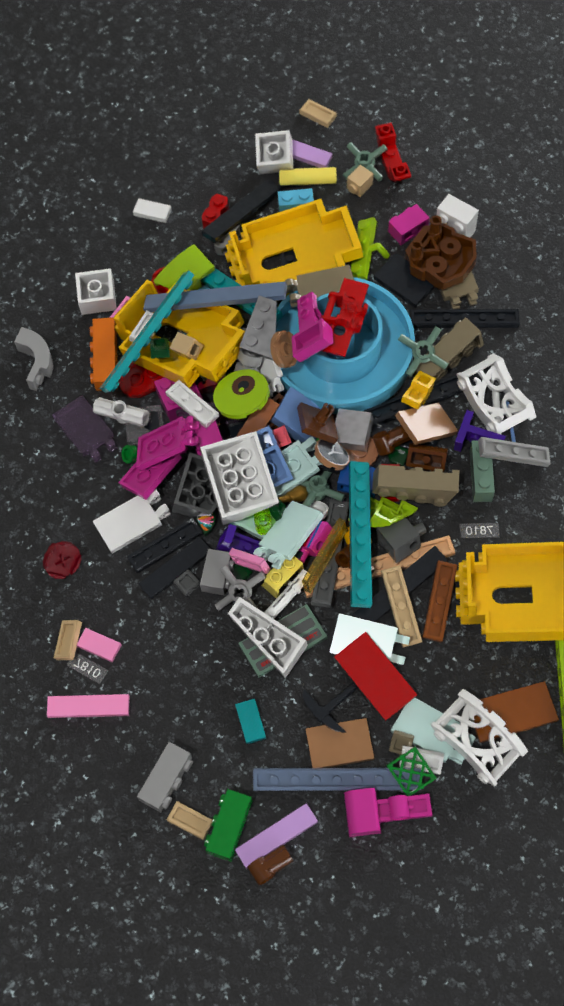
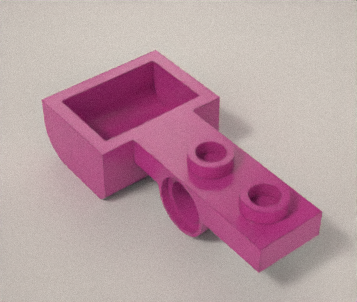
[292,291,333,362]
[344,788,432,837]

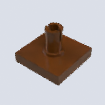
[297,402,338,444]

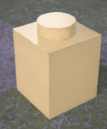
[347,165,374,197]
[170,332,203,360]

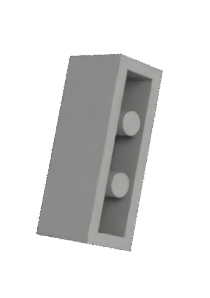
[137,742,193,813]

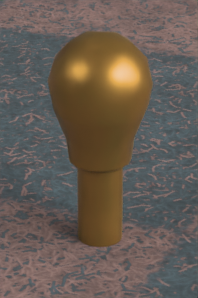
[278,485,309,503]

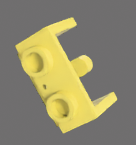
[261,556,303,598]

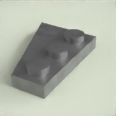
[239,295,277,361]

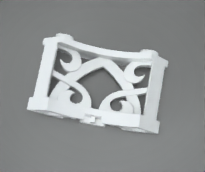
[457,353,536,434]
[431,689,528,787]

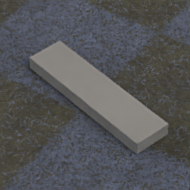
[478,437,551,467]

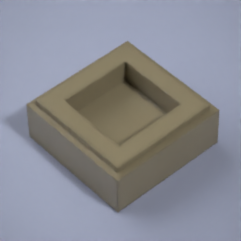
[389,730,414,754]

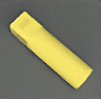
[279,167,336,186]

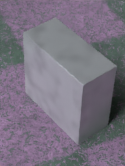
[335,409,374,452]

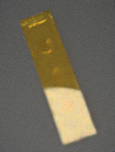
[302,518,347,593]

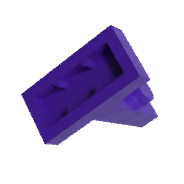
[454,410,506,452]
[216,524,260,555]

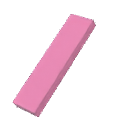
[47,694,130,718]

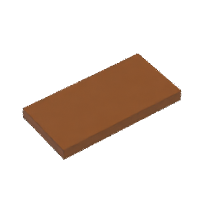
[472,681,559,744]

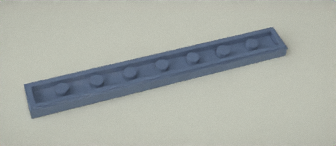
[143,281,287,312]
[253,768,421,791]

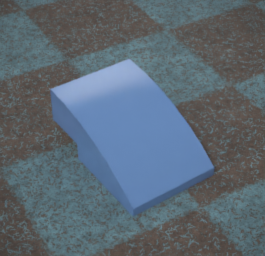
[270,387,321,444]
[256,425,293,488]

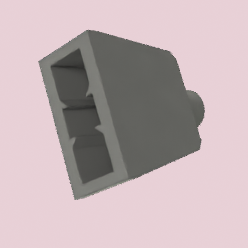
[377,518,427,563]

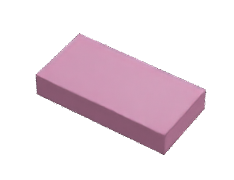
[229,548,270,574]
[77,628,122,663]

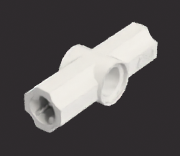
[93,397,150,427]

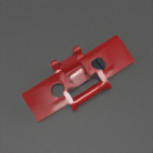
[320,278,369,357]

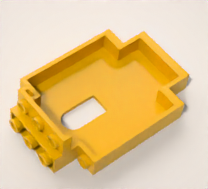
[225,199,363,301]
[113,280,245,388]
[455,542,564,642]

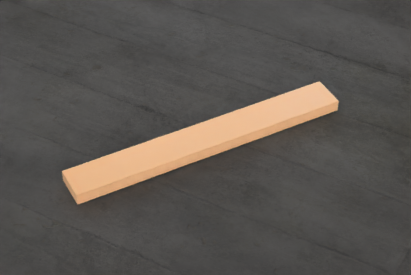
[303,535,456,598]

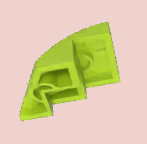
[154,244,215,291]
[348,497,418,527]

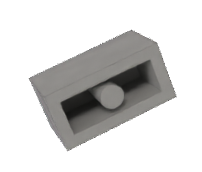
[200,549,235,595]

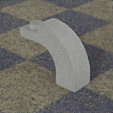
[14,327,53,391]

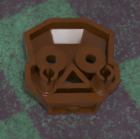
[405,215,476,289]

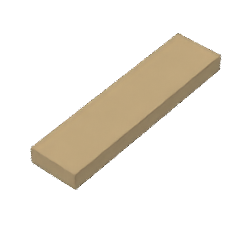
[381,565,422,648]

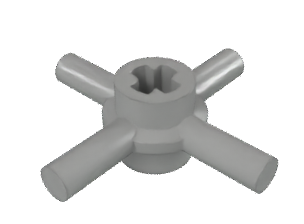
[215,565,266,611]

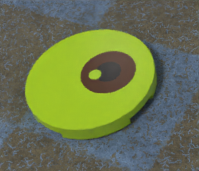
[213,369,270,419]

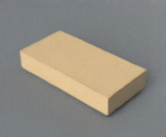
[300,99,337,128]
[54,620,82,660]
[167,801,212,841]

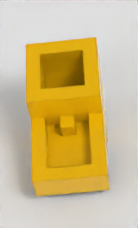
[401,371,436,410]

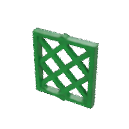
[386,746,437,796]

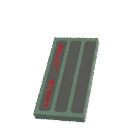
[238,604,327,678]

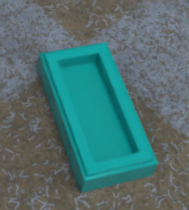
[235,698,266,744]

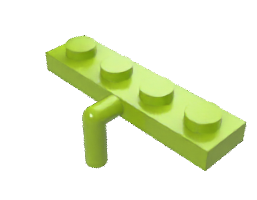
[351,217,390,280]

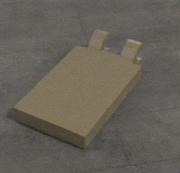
[285,265,354,308]
[434,266,479,309]

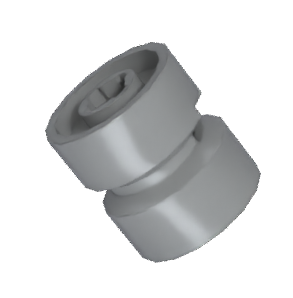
[234,349,263,372]

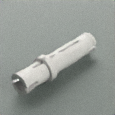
[263,569,312,619]

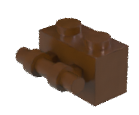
[406,443,448,472]

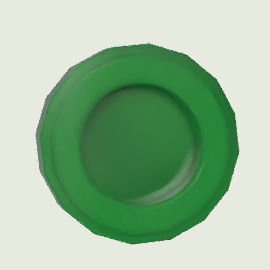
[121,445,137,464]

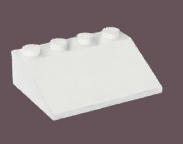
[200,431,279,525]

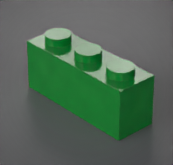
[204,789,252,862]

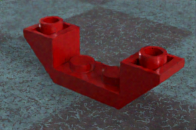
[375,123,411,182]

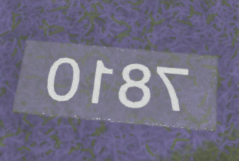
[460,523,500,538]
[67,652,109,684]

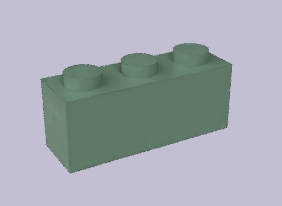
[470,441,495,502]

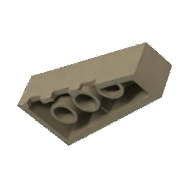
[414,317,484,382]
[372,465,459,507]

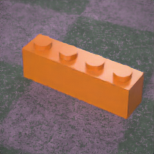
[90,317,118,391]

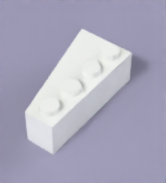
[228,597,308,679]

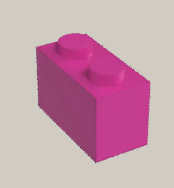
[388,204,429,245]

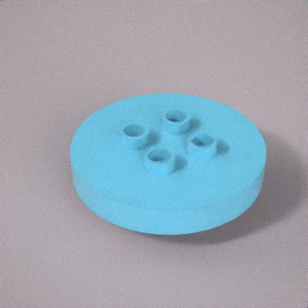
[276,277,415,414]

